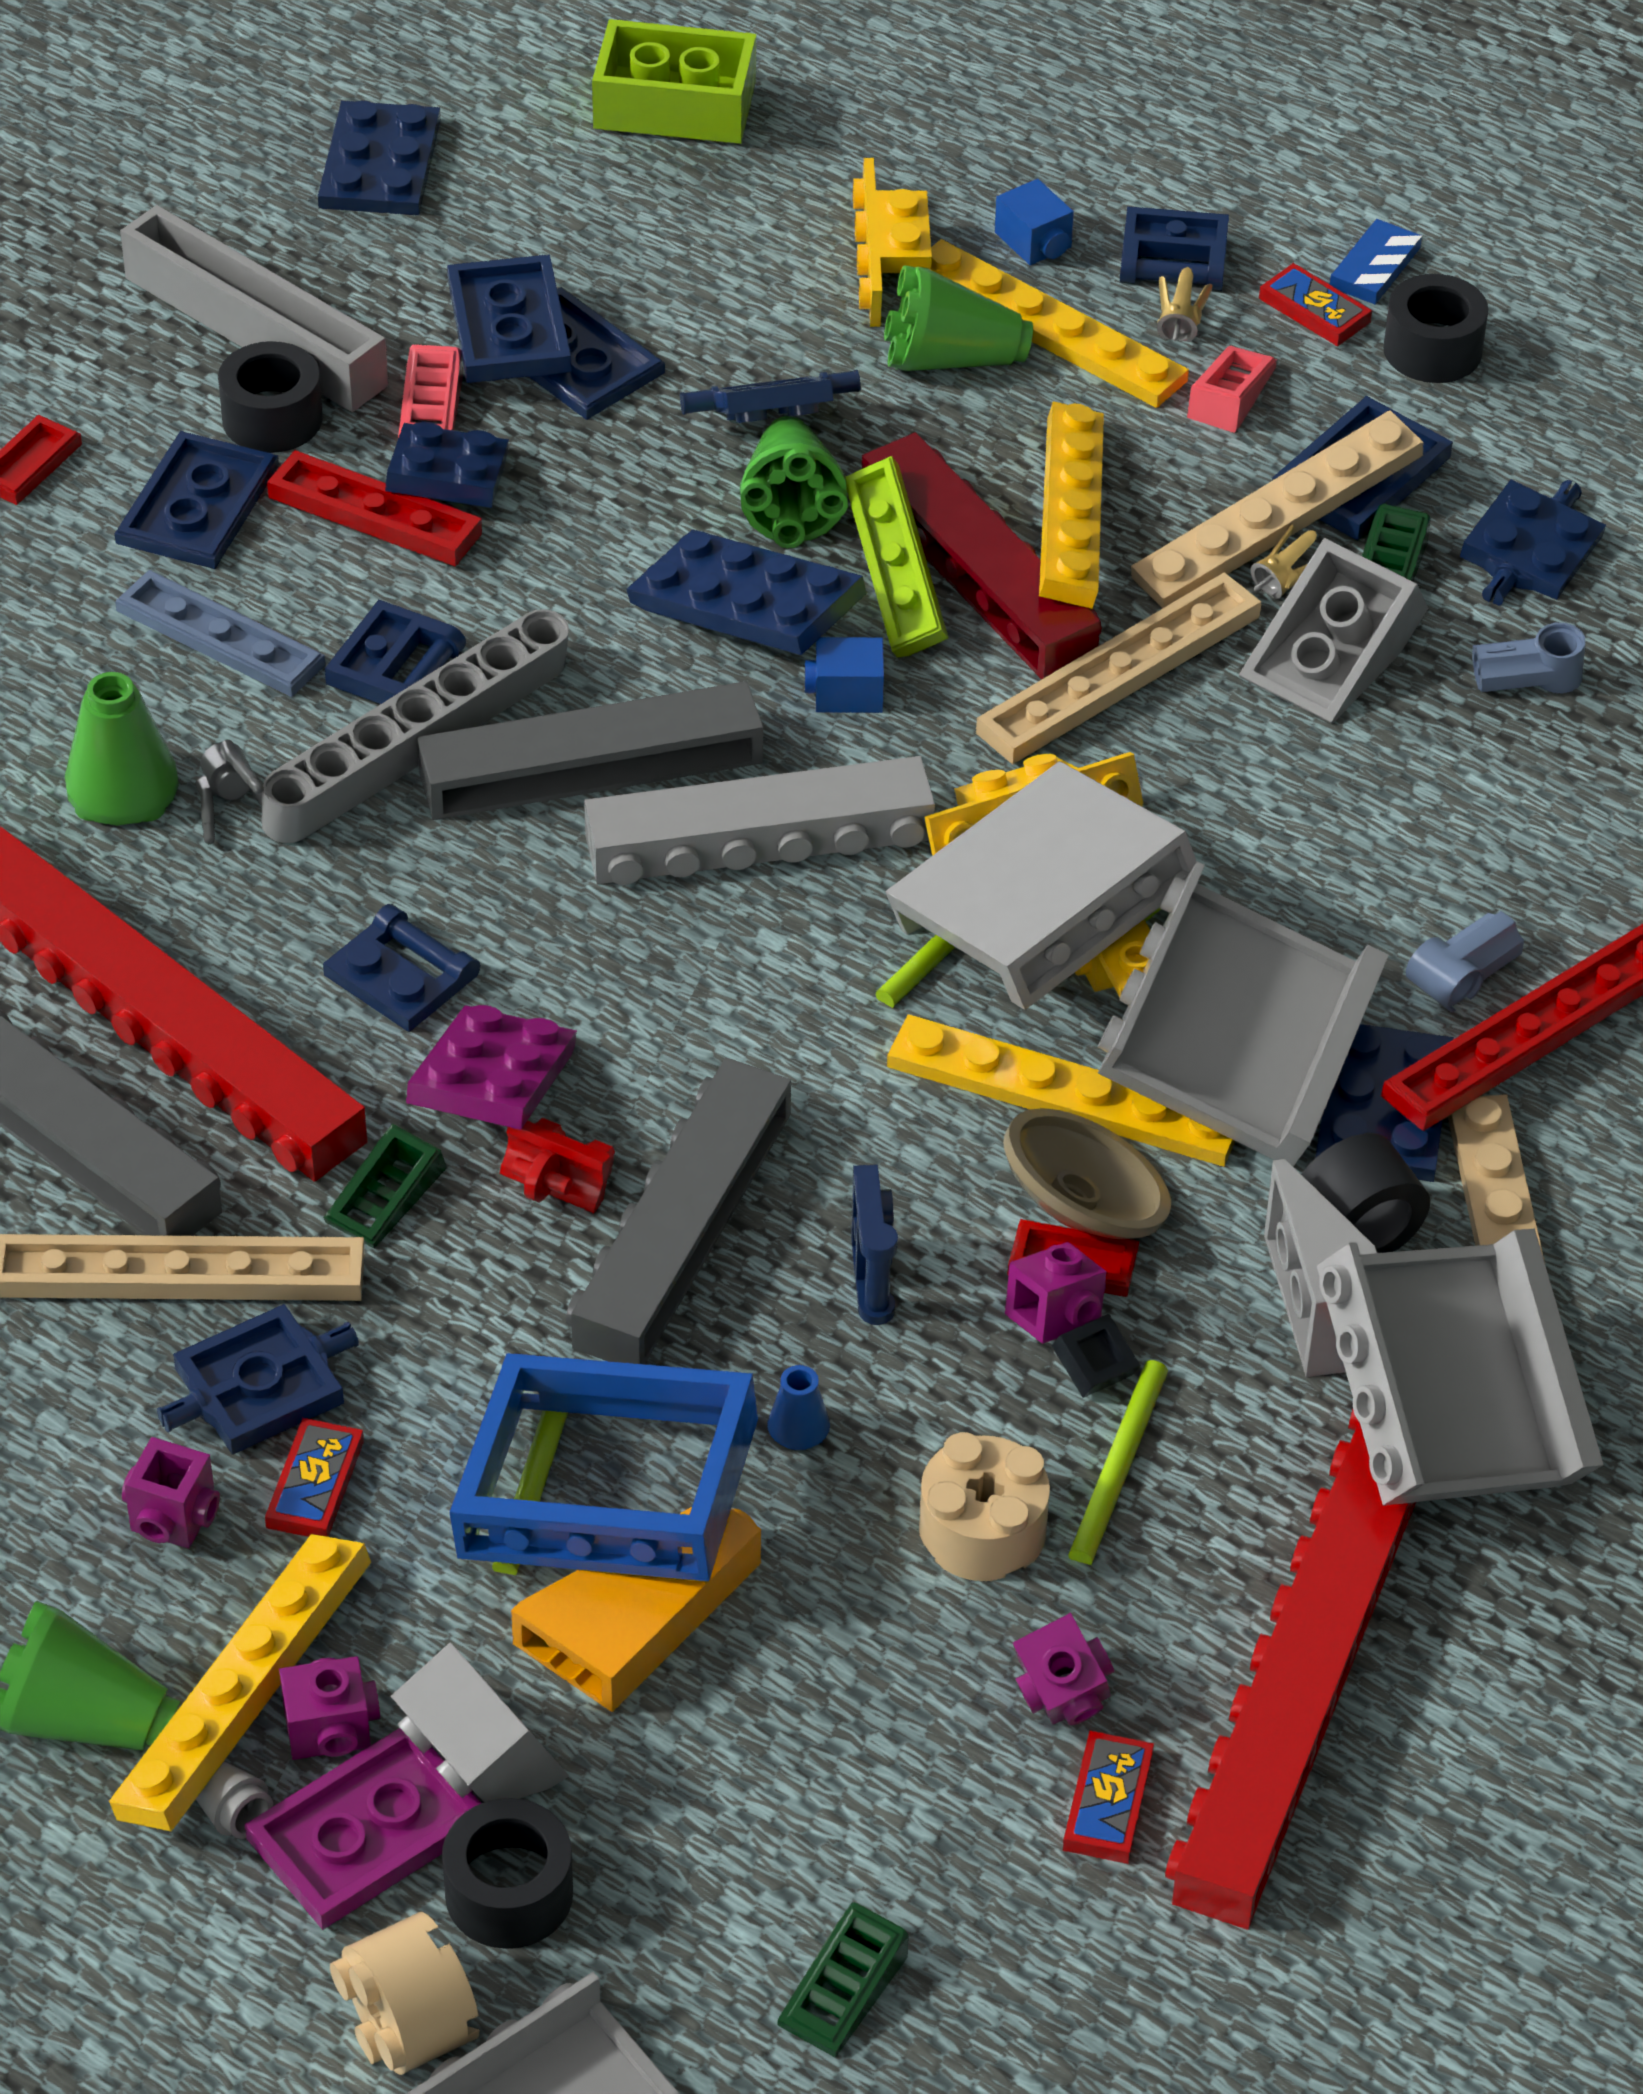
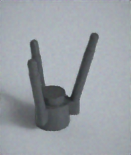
[195,739,264,845]

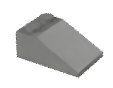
[1239,538,1428,724]
[1264,1159,1377,1377]

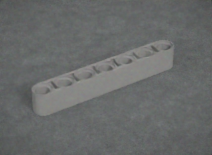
[261,609,569,843]

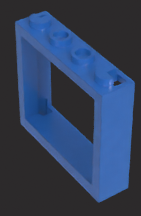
[449,1353,758,1581]

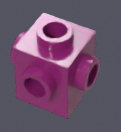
[1005,1242,1106,1344]
[122,1436,220,1549]
[1012,1613,1115,1725]
[279,1656,381,1760]

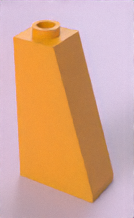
[511,1507,761,1712]

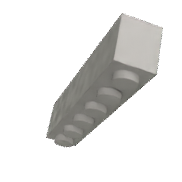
[120,205,388,413]
[584,756,935,885]

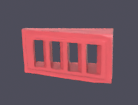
[398,345,463,438]
[1187,346,1277,433]

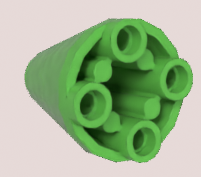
[884,266,1033,371]
[740,416,848,549]
[65,672,179,826]
[0,1601,181,1751]

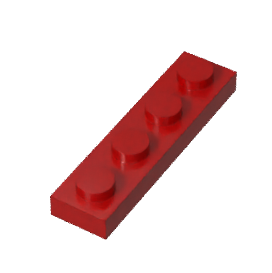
[267,450,482,567]

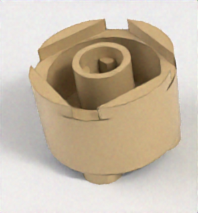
[919,1432,1050,1581]
[330,1912,479,2075]

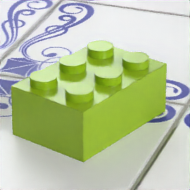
[592,19,756,144]

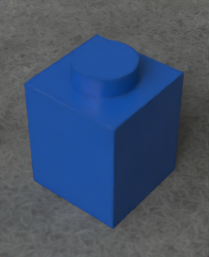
[995,179,1074,265]
[805,637,884,713]

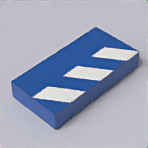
[1330,218,1422,305]

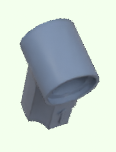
[1472,622,1585,693]
[1406,911,1524,1012]

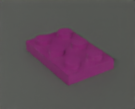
[406,1005,577,1130]
[245,1728,481,1930]

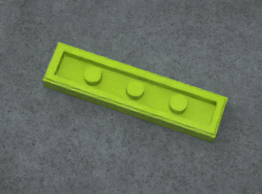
[845,456,949,658]

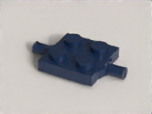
[680,370,861,423]
[1460,479,1606,606]
[157,1304,359,1455]

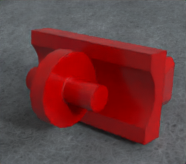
[499,1117,615,1213]

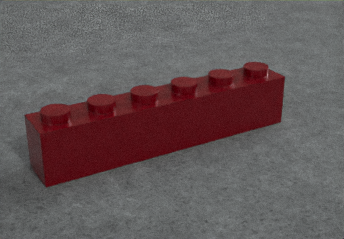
[862,432,1102,680]

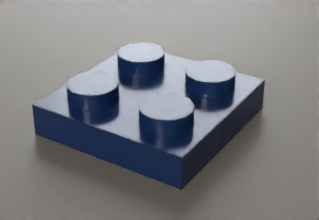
[385,422,509,508]

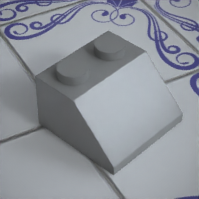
[390,1642,569,1802]

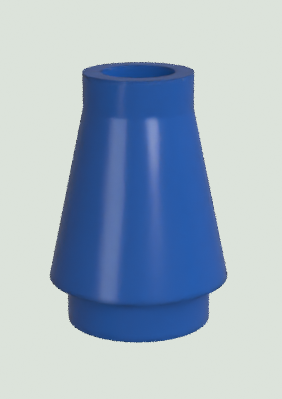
[767,1365,830,1450]

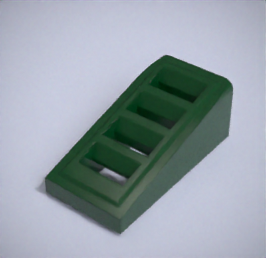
[1362,504,1431,582]
[323,1124,447,1249]
[777,1902,909,2058]

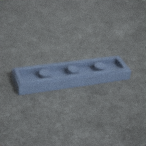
[115,570,325,697]

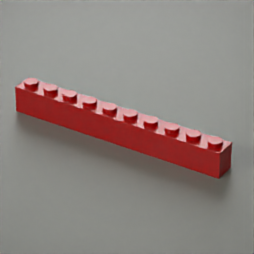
[0,826,368,1182]
[1165,1409,1416,1930]

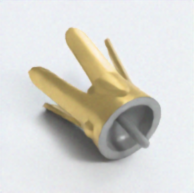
[1157,267,1213,342]
[1251,524,1317,599]

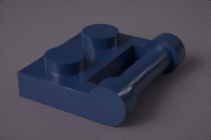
[1120,206,1229,291]
[325,599,466,704]
[323,904,481,1032]
[851,1165,898,1325]

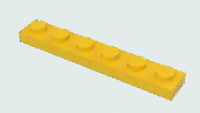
[931,239,1189,408]
[1039,401,1104,609]
[887,1014,1235,1167]
[109,1534,371,1832]

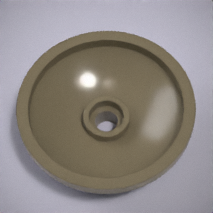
[1003,1108,1171,1240]

